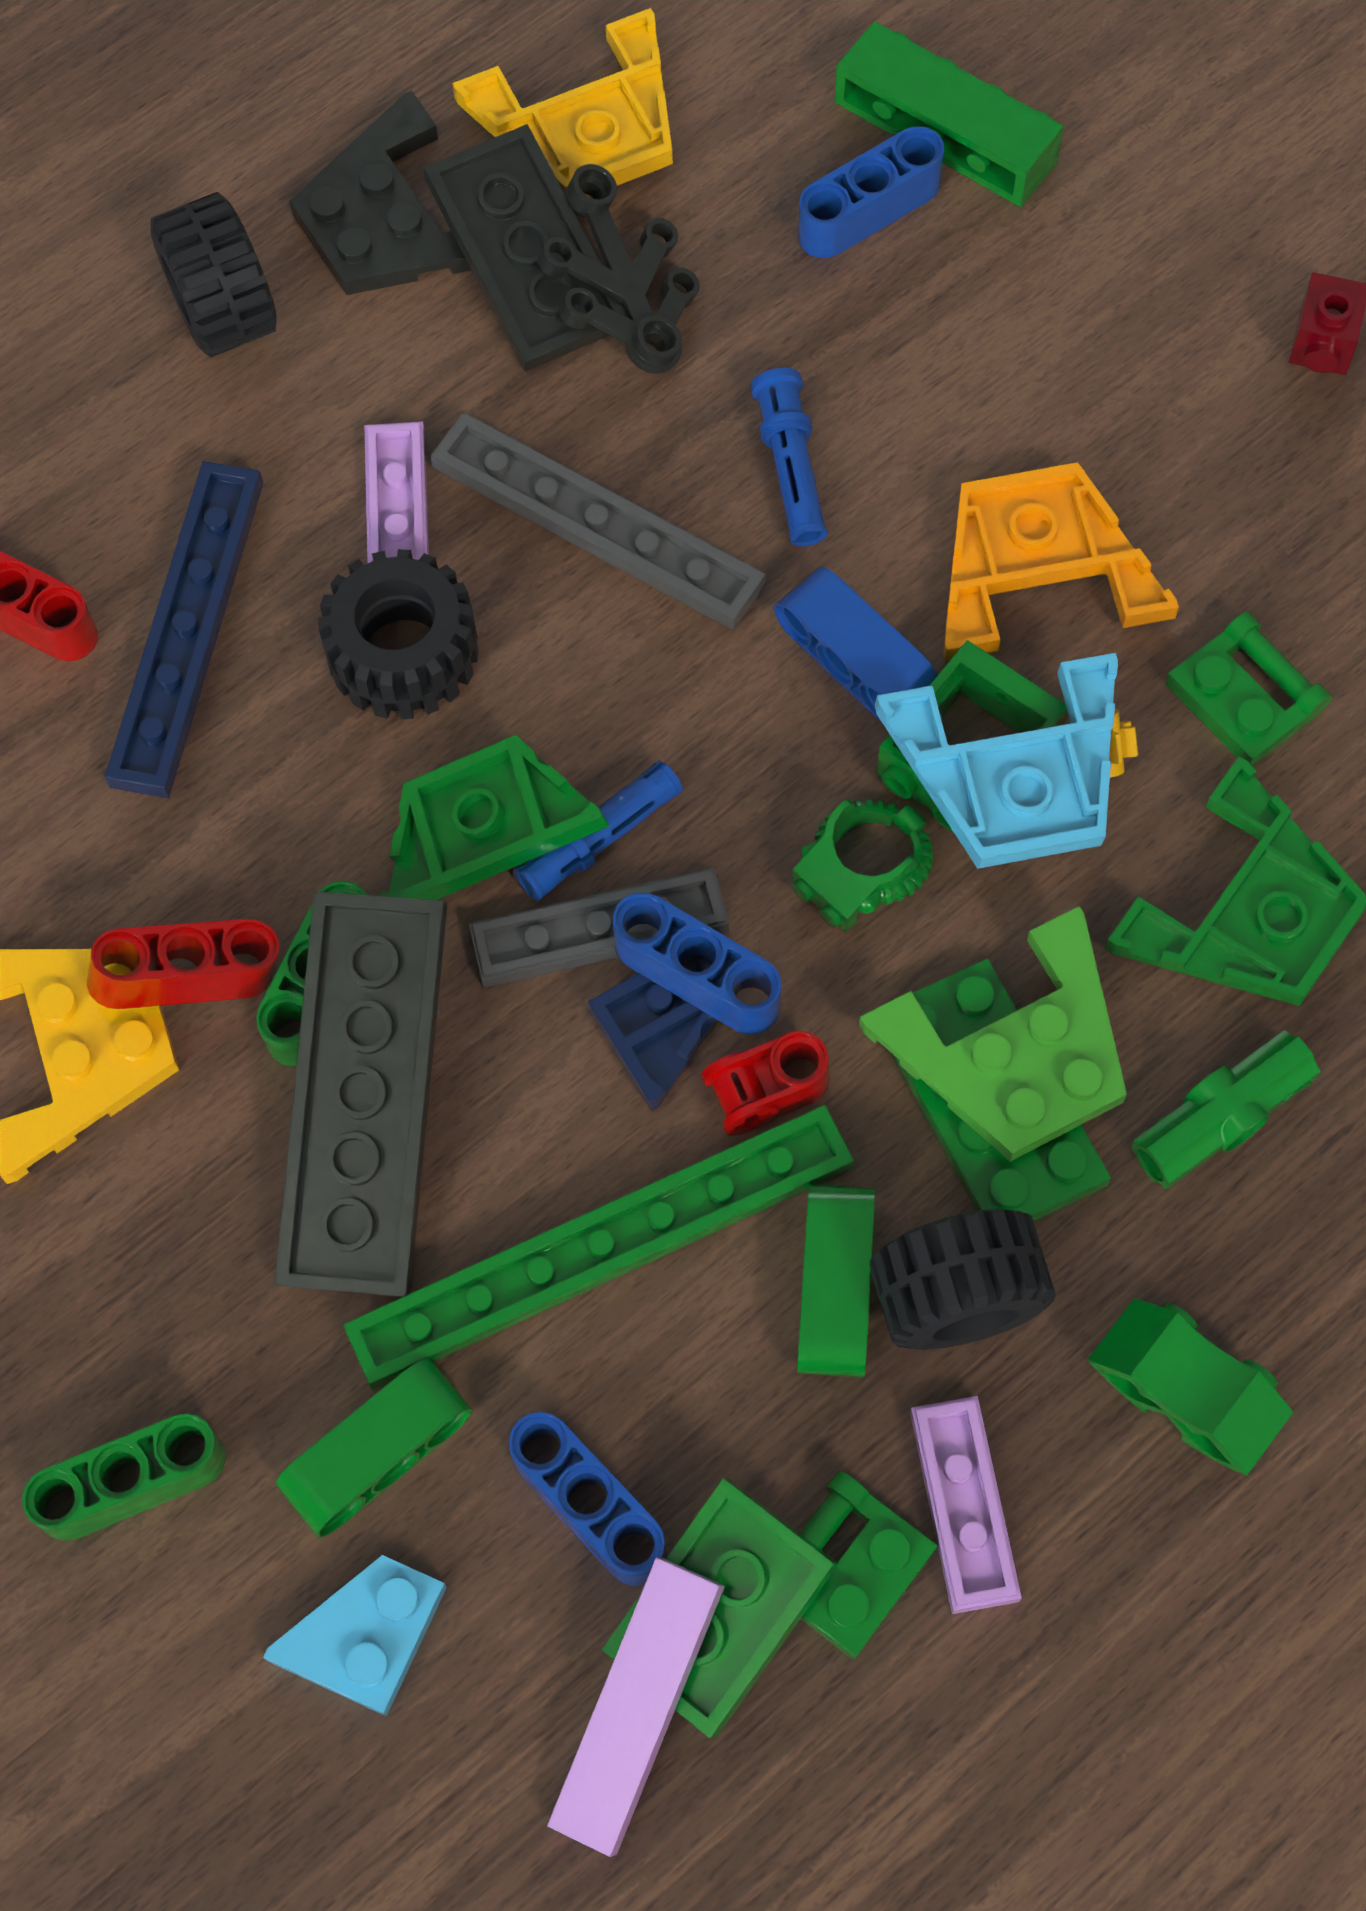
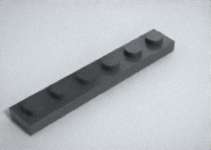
[431,412,766,631]

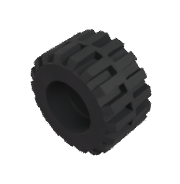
[150,192,277,358]
[318,549,479,720]
[869,1209,1056,1350]

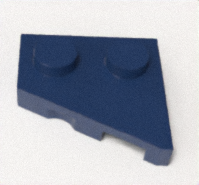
[588,956,717,1110]

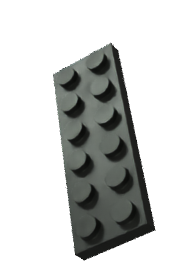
[274,891,447,1297]

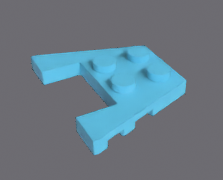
[875,653,1118,869]

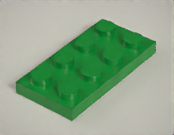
[891,958,1111,1222]

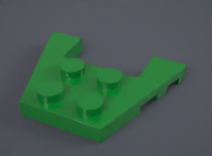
[1105,756,1366,1006]

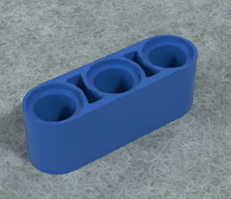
[798,127,944,258]
[774,567,938,721]
[613,893,781,1035]
[508,1412,666,1586]

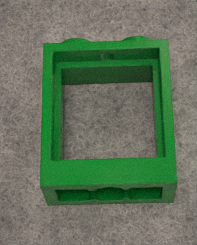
[877,640,1068,833]

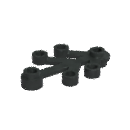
[538,164,700,374]

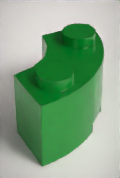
[1087,1298,1294,1476]

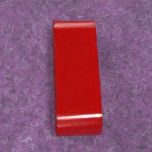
[0,551,98,661]
[87,919,280,1009]

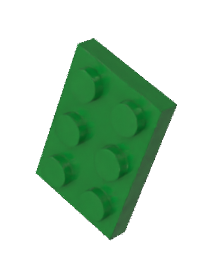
[602,1478,839,1738]

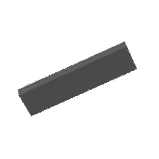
[469,868,729,988]

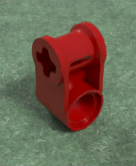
[701,1031,830,1136]

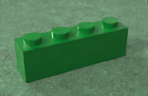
[834,21,1064,208]

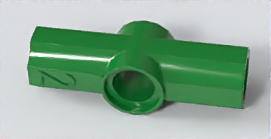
[1131,1030,1321,1190]

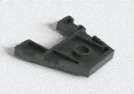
[290,90,471,295]

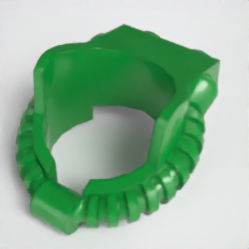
[791,799,934,933]

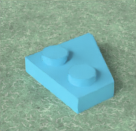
[263,1555,447,1716]

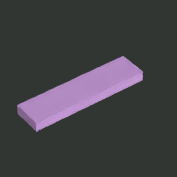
[547,1557,725,1857]

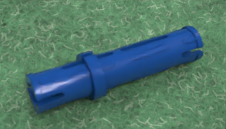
[513,760,683,902]

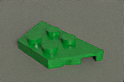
[381,735,610,900]

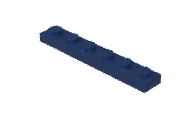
[105,461,263,799]

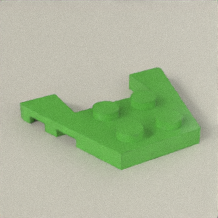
[859,906,1127,1161]

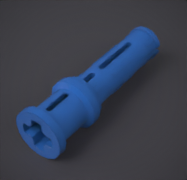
[750,368,828,546]

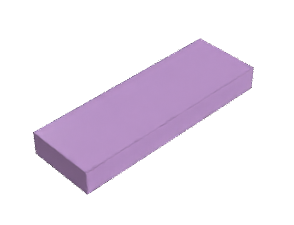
[364,421,429,563]
[910,1396,1022,1614]

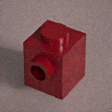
[1289,272,1366,375]

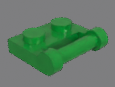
[1165,611,1333,766]
[800,1471,938,1661]

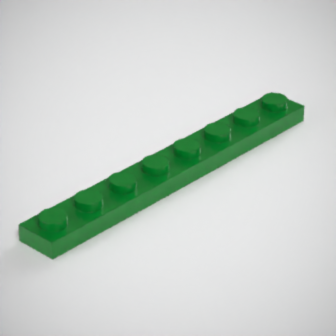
[343,1105,854,1390]

